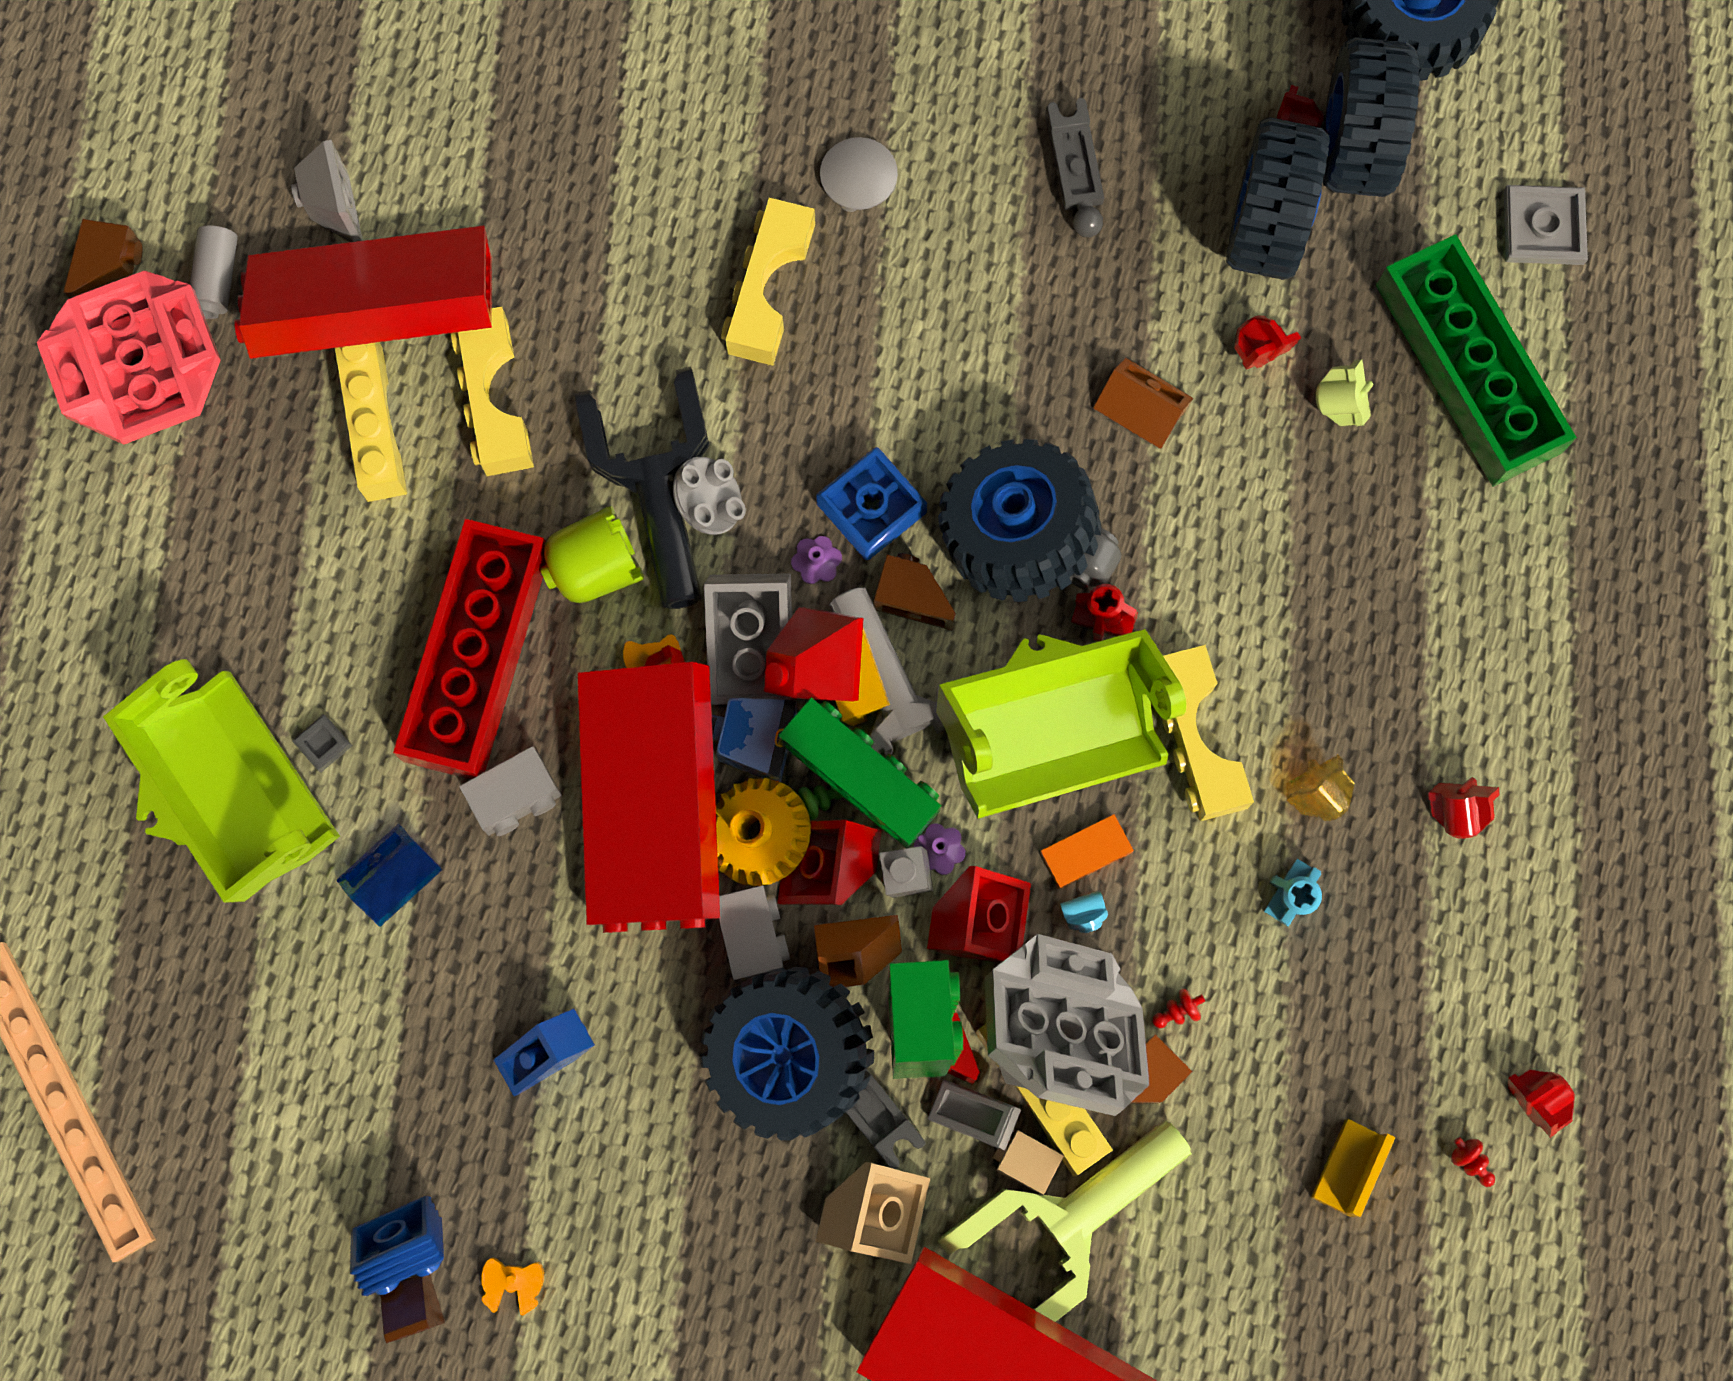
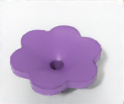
[791,536,842,584]
[914,823,966,875]

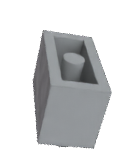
[459,746,562,836]
[719,885,790,984]

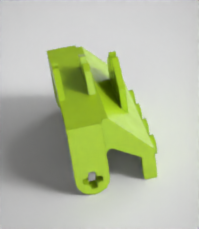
[936,629,1186,819]
[103,659,340,903]

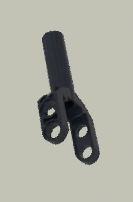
[574,367,710,609]

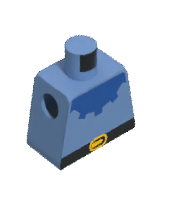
[712,698,797,782]

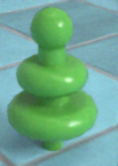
[798,785,843,820]

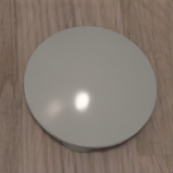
[820,137,898,212]
[673,457,746,535]

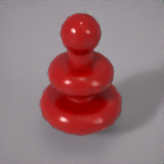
[1152,989,1206,1029]
[1451,1137,1496,1187]

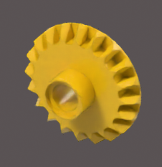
[716,778,811,886]

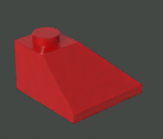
[764,607,864,701]
[777,820,882,905]
[927,866,1031,963]

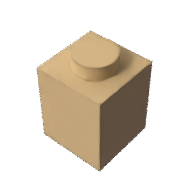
[993,1131,1064,1195]

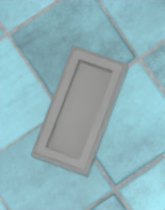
[927,1079,1021,1151]

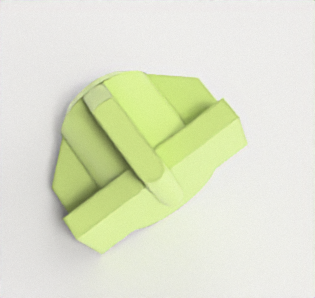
[1316,359,1373,426]

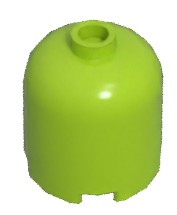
[540,506,644,603]

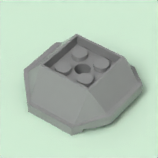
[984,934,1149,1116]

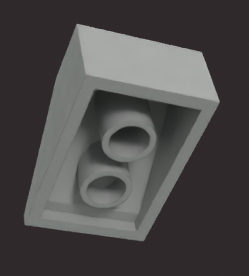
[704,573,792,705]

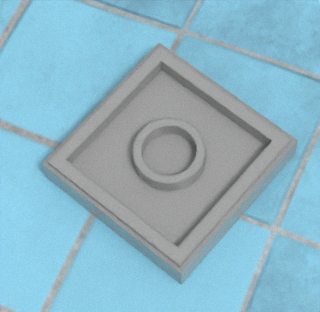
[1504,185,1588,265]

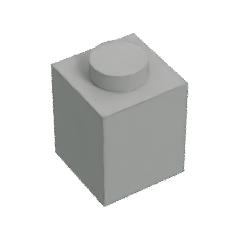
[880,846,934,898]

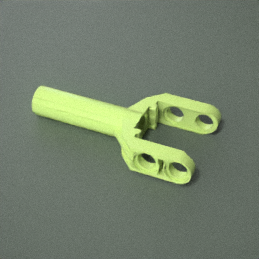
[938,1120,1192,1322]

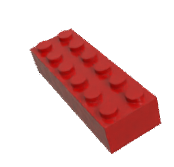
[393,519,546,780]

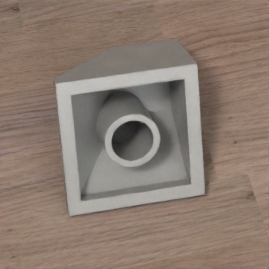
[291,140,363,242]

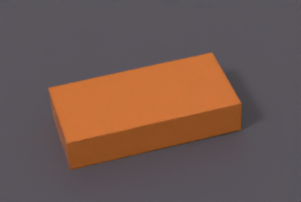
[1040,814,1134,889]

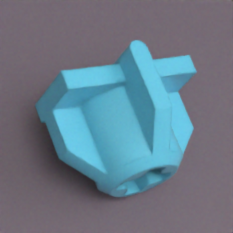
[1264,859,1322,927]

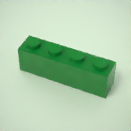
[778,698,942,849]

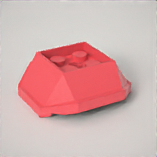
[37,271,221,445]

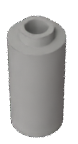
[190,225,238,319]

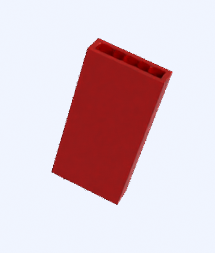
[234,225,492,359]
[577,661,720,933]
[856,1247,1157,1381]

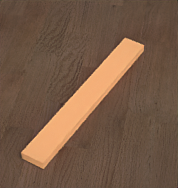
[0,942,156,1262]

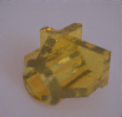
[1286,755,1354,821]

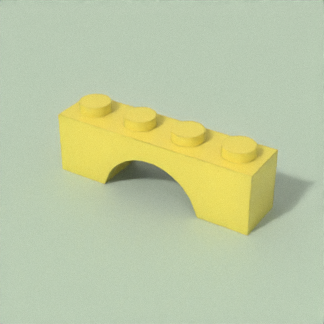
[721,197,815,366]
[451,307,534,476]
[335,342,407,502]
[1162,645,1254,821]
[976,1024,1113,1176]

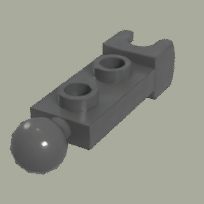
[1045,98,1104,238]
[846,1069,926,1169]

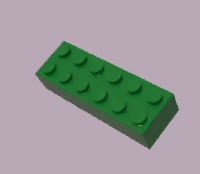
[1376,234,1577,487]
[888,960,963,1079]

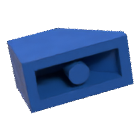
[494,1009,595,1096]

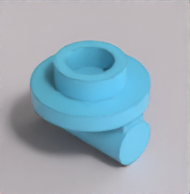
[1060,890,1108,933]

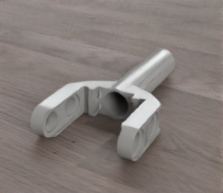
[829,587,945,839]

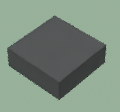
[292,714,352,773]

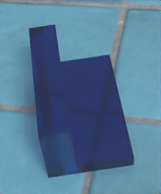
[336,823,442,927]

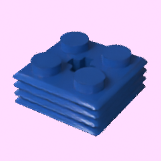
[816,447,927,560]
[350,1196,444,1296]

